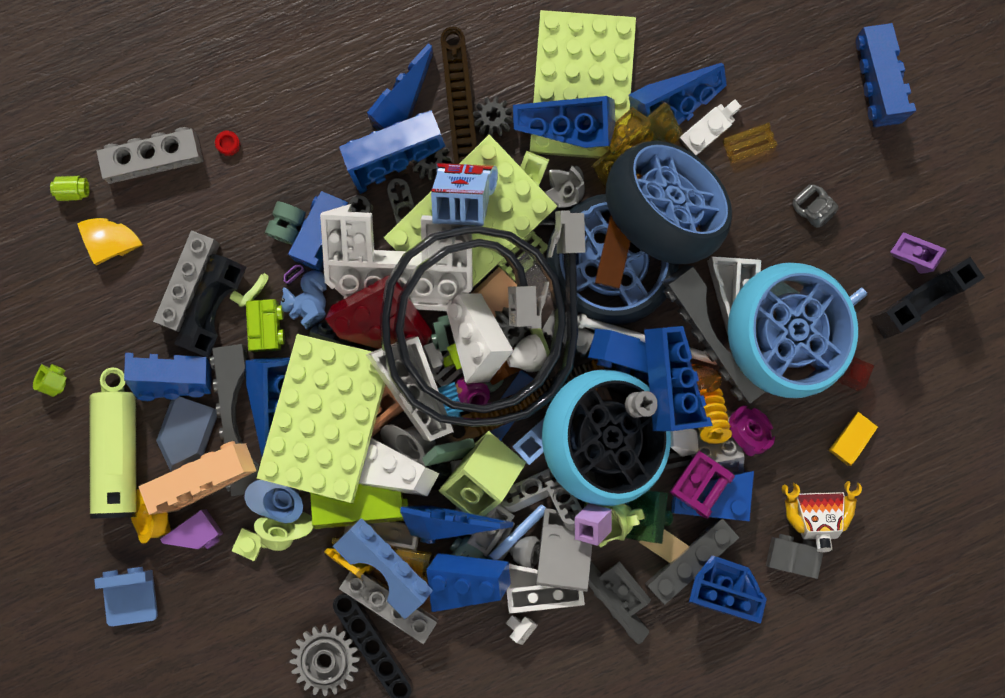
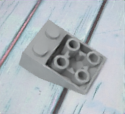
[536,508,592,592]

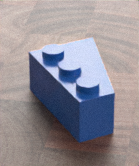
[124,353,212,401]

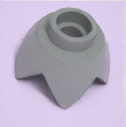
[545,166,585,209]

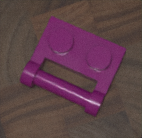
[670,450,735,519]

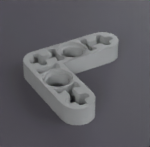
[499,469,582,531]

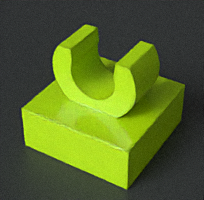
[443,343,462,370]

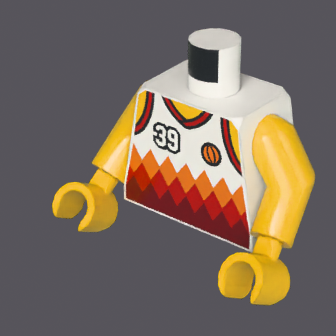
[781,481,862,552]

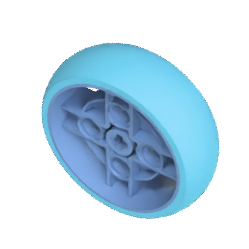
[728,263,858,398]

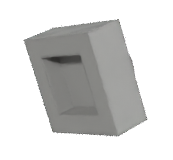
[423,343,443,374]

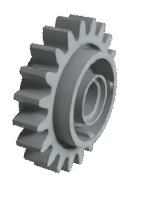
[290,624,361,696]

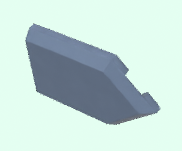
[156,396,218,472]

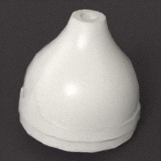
[507,334,547,372]

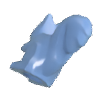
[281,270,327,330]

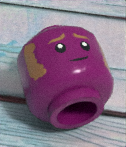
[456,376,490,405]

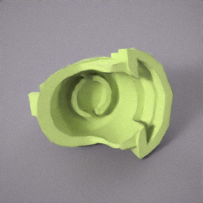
[584,502,645,548]

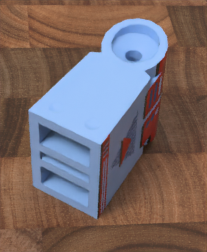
[431,163,498,226]

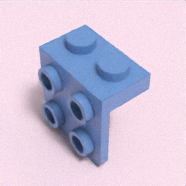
[94,567,158,626]

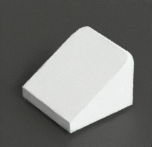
[670,429,699,457]

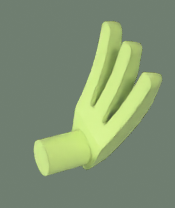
[230,273,269,307]

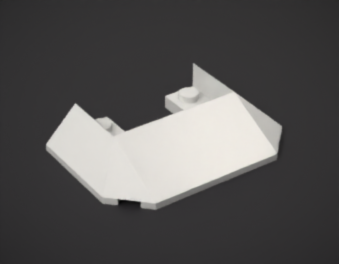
[320,204,473,311]

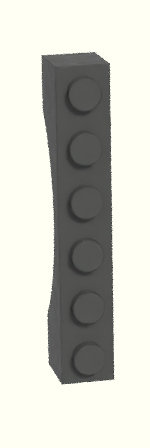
[662,264,766,404]
[210,344,260,496]

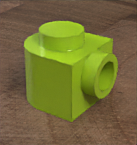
[33,364,67,397]

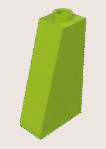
[310,484,408,529]

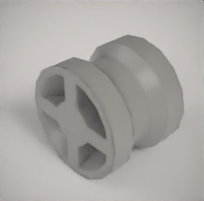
[625,391,658,418]

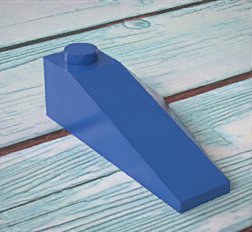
[367,43,433,131]
[628,63,727,141]
[400,505,513,544]

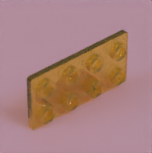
[592,102,683,189]

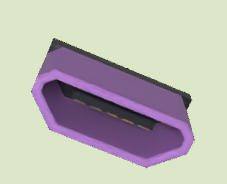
[283,264,306,285]

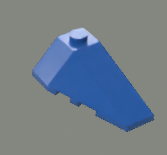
[513,96,616,148]
[246,358,290,457]

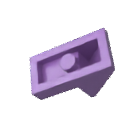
[890,232,947,274]

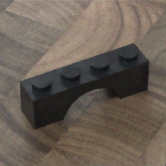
[174,254,247,358]

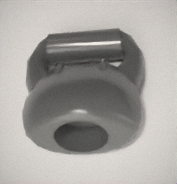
[792,184,839,228]

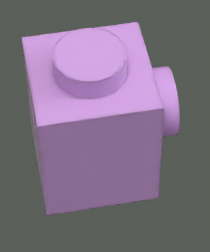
[575,503,612,546]

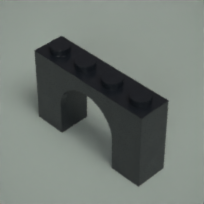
[871,257,985,339]

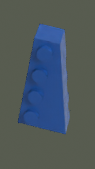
[856,23,916,127]

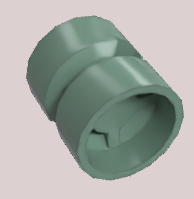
[264,201,306,245]

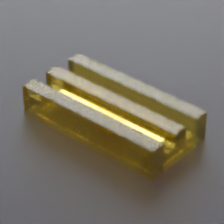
[722,123,778,163]

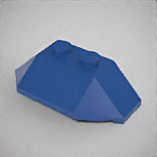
[689,556,767,624]

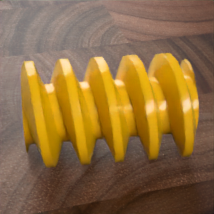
[698,387,732,444]

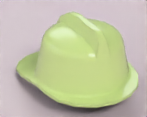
[254,512,314,551]

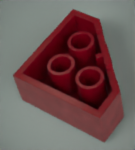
[325,274,432,349]

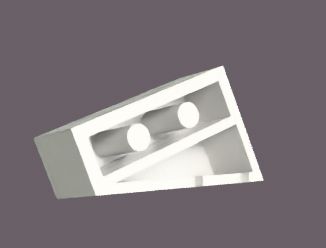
[359,438,439,496]
[507,564,585,614]

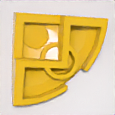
[77,218,143,265]
[324,548,375,578]

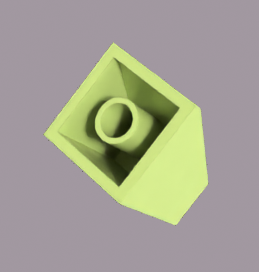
[439,431,526,516]

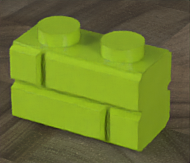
[246,299,285,352]

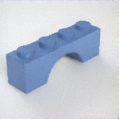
[333,518,433,619]

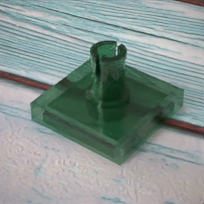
[625,491,673,544]

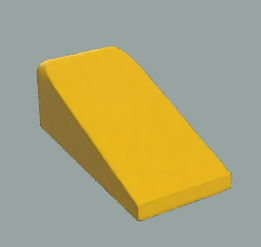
[828,412,878,466]

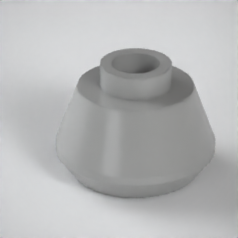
[510,536,540,568]

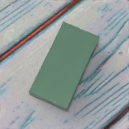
[422,438,476,466]

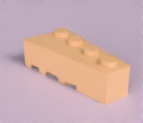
[138,441,257,515]

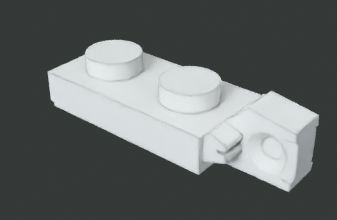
[679,100,741,156]

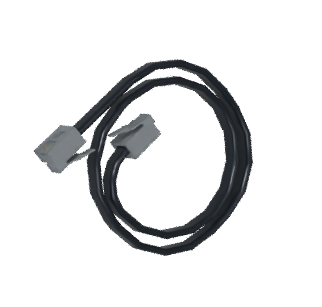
[380,211,585,427]

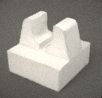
[506,615,538,645]

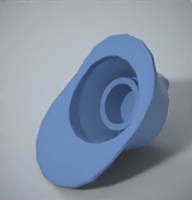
[244,480,303,523]

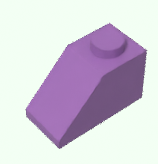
[160,509,223,550]

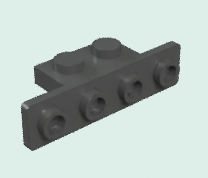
[588,561,651,645]

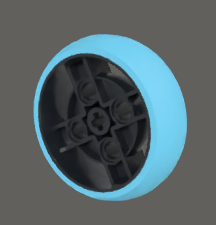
[542,370,671,506]

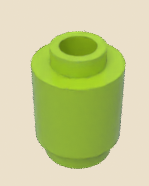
[50,176,89,201]

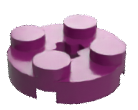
[729,406,775,456]

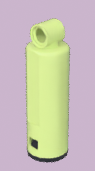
[89,367,137,519]

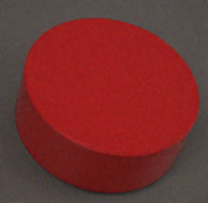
[215,130,241,156]

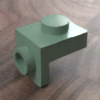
[431,315,451,354]

